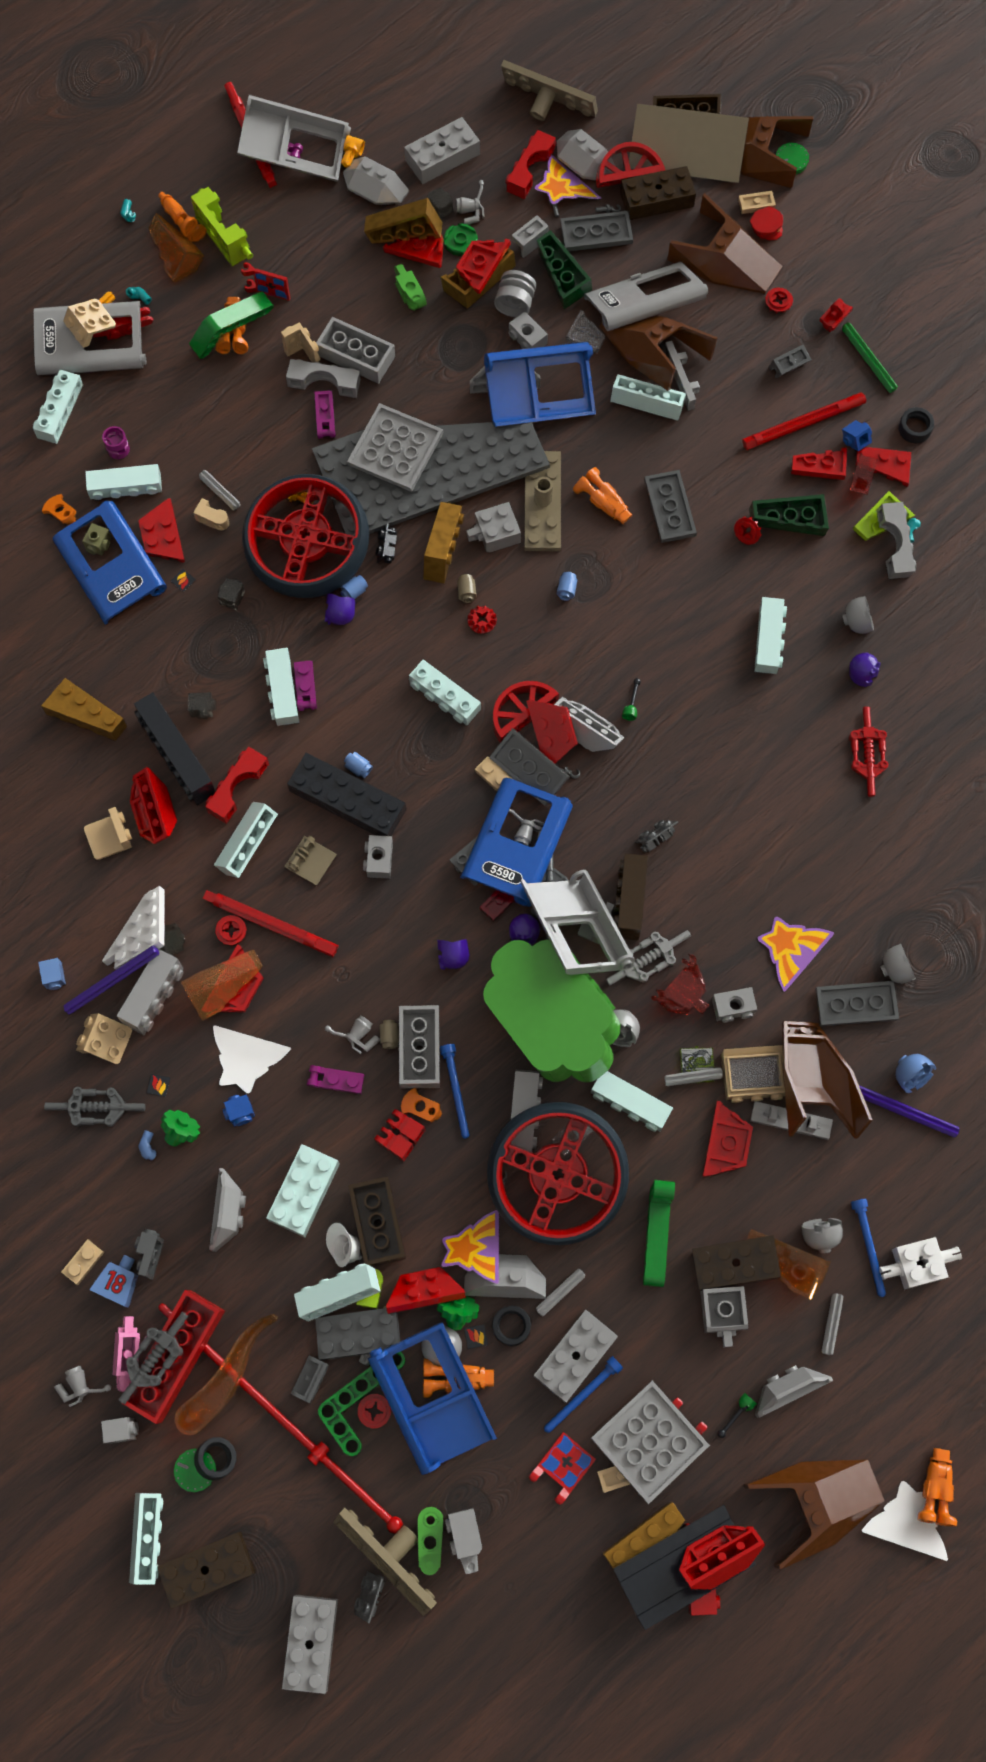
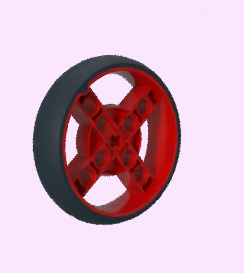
[242,474,369,598]
[487,1102,629,1245]

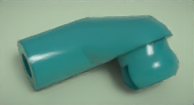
[120,199,136,222]
[125,287,152,305]
[907,518,921,543]

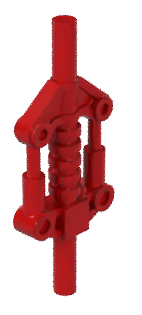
[849,707,889,797]

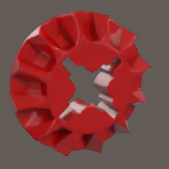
[765,288,793,314]
[734,516,762,545]
[467,605,497,633]
[216,915,247,946]
[358,1394,391,1428]

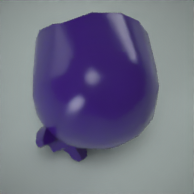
[325,594,355,625]
[849,653,881,687]
[509,914,540,946]
[437,939,470,970]

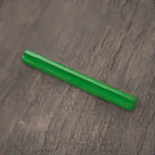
[842,322,898,393]

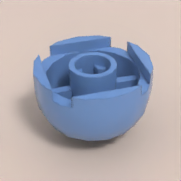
[895,1054,936,1093]

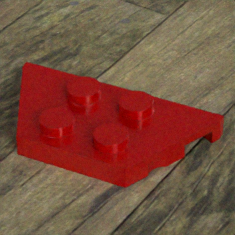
[383,234,443,268]
[456,239,511,294]
[138,498,185,563]
[526,700,578,764]
[201,944,264,1012]
[702,1101,753,1177]
[386,1267,466,1314]

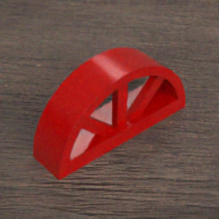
[596,142,665,188]
[493,681,559,743]

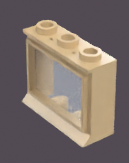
[721,1045,785,1103]

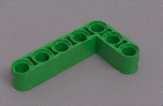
[189,291,274,359]
[643,1180,675,1287]
[318,1352,405,1456]

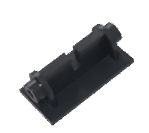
[375,523,397,563]

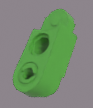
[394,264,427,310]
[418,1507,444,1575]

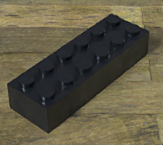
[134,692,216,806]
[287,753,406,836]

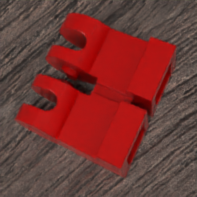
[374,1109,426,1162]

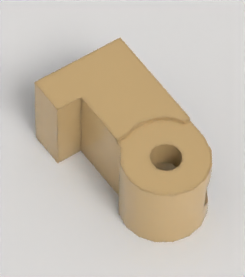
[193,498,229,531]

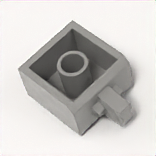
[466,502,521,552]
[700,1286,748,1348]
[445,1508,482,1574]

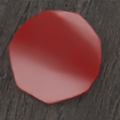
[750,207,783,240]

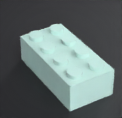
[266,1144,340,1237]

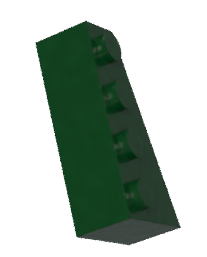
[537,230,592,310]
[749,494,829,536]

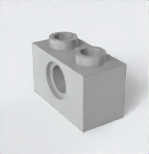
[509,311,548,349]
[363,835,393,879]
[712,987,757,1023]
[101,1417,139,1444]

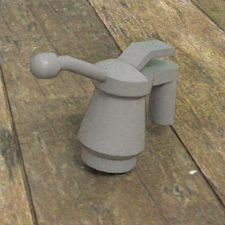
[456,180,484,225]
[508,809,544,846]
[325,1015,380,1054]
[54,1366,111,1407]

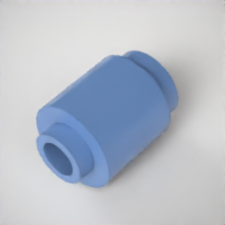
[556,572,577,601]
[340,575,368,599]
[344,752,373,778]

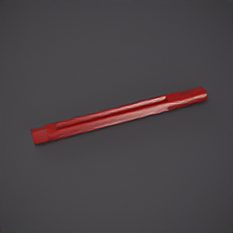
[224,82,277,188]
[742,392,866,450]
[203,890,339,957]

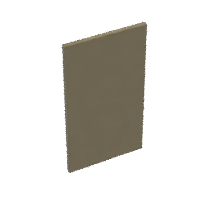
[629,104,749,183]

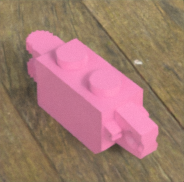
[112,1316,140,1393]

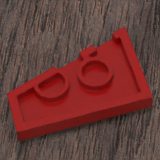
[856,447,911,487]
[791,448,847,480]

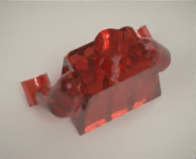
[651,954,710,1014]

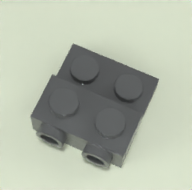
[135,1229,164,1280]

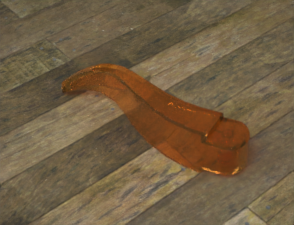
[175,1314,278,1435]

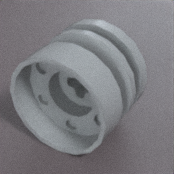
[494,270,536,318]

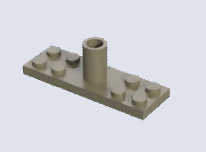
[501,60,598,121]
[525,451,561,551]
[333,1508,437,1616]

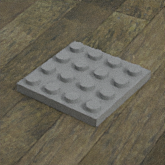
[347,403,444,492]
[591,1380,710,1504]

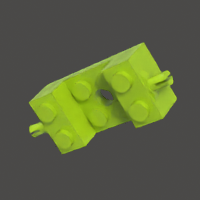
[191,187,253,266]

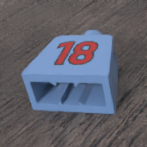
[90,1255,138,1308]

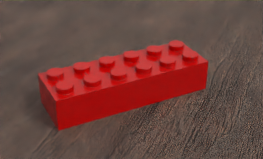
[120,1290,225,1424]

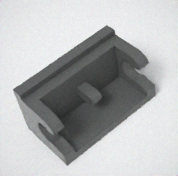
[769,345,812,378]
[291,1355,330,1404]

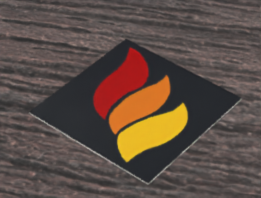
[171,569,196,592]
[146,1074,170,1097]
[464,1324,488,1349]

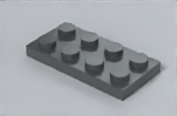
[560,211,633,251]
[644,470,697,543]
[489,728,570,806]
[815,981,899,1027]
[316,1308,400,1361]

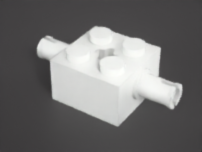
[879,1237,962,1290]

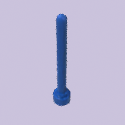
[439,1044,469,1139]
[851,1199,886,1297]
[544,1356,623,1433]

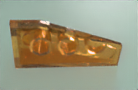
[149,213,204,282]
[181,949,263,1021]
[747,1229,831,1299]

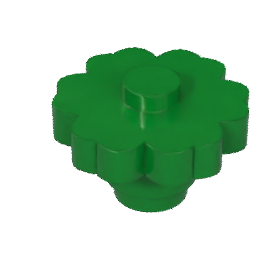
[160,1110,200,1146]
[437,1296,479,1330]

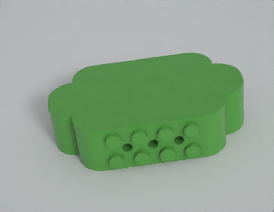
[483,940,621,1082]

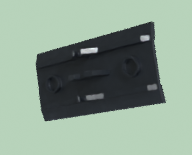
[613,1505,756,1630]

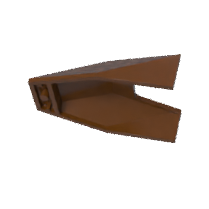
[740,116,814,188]
[667,193,783,294]
[599,315,718,391]
[782,1021,873,1139]
[743,1460,885,1570]

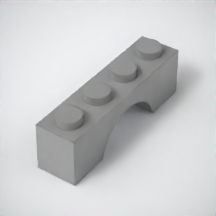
[286,359,361,398]
[876,502,916,579]

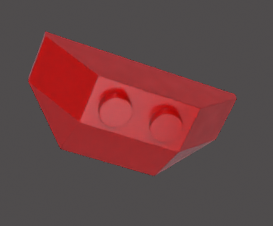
[130,767,177,844]
[679,1525,765,1589]

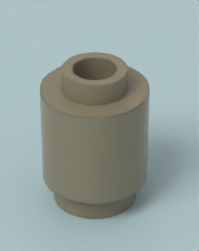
[457,574,477,603]
[379,1020,399,1049]

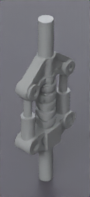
[606,930,691,986]

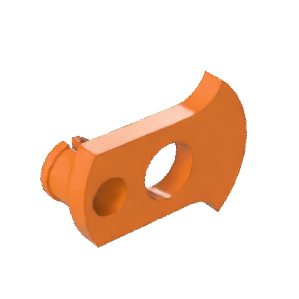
[42,494,76,526]
[401,1088,442,1122]

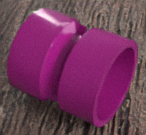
[102,426,130,459]

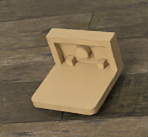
[63,299,116,348]
[281,322,320,363]
[84,807,132,860]
[76,1013,132,1064]

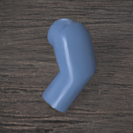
[138,1130,156,1160]

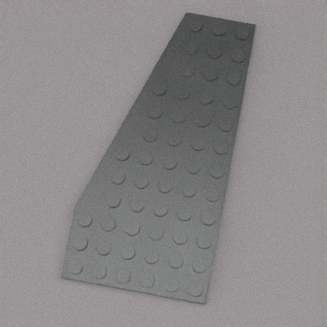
[312,422,550,536]

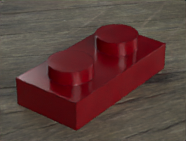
[480,890,515,922]

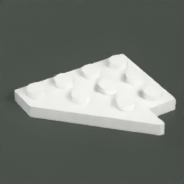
[102,886,164,970]

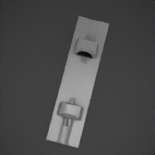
[665,341,700,411]
[750,1101,833,1140]

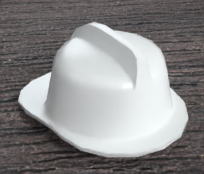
[326,1223,363,1267]

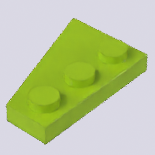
[853,491,915,541]

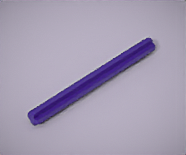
[64,946,159,1014]
[859,1085,959,1137]

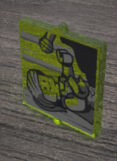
[680,1046,715,1084]

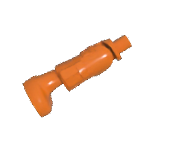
[158,192,207,242]
[216,297,249,354]
[573,467,632,525]
[423,1358,494,1398]
[917,1448,957,1527]

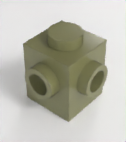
[82,523,111,556]

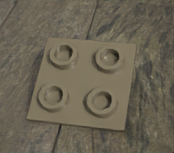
[284,836,337,886]

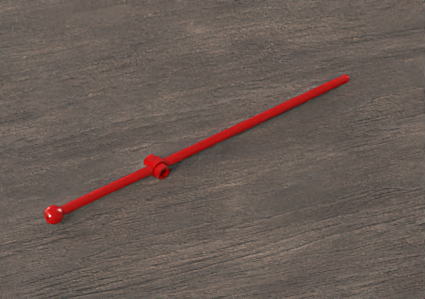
[159,1303,403,1534]

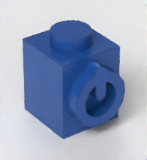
[842,420,872,451]
[222,1094,255,1127]

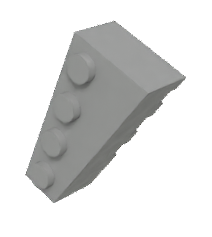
[511,1069,543,1152]

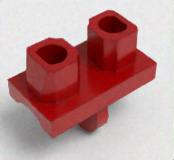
[819,298,853,332]

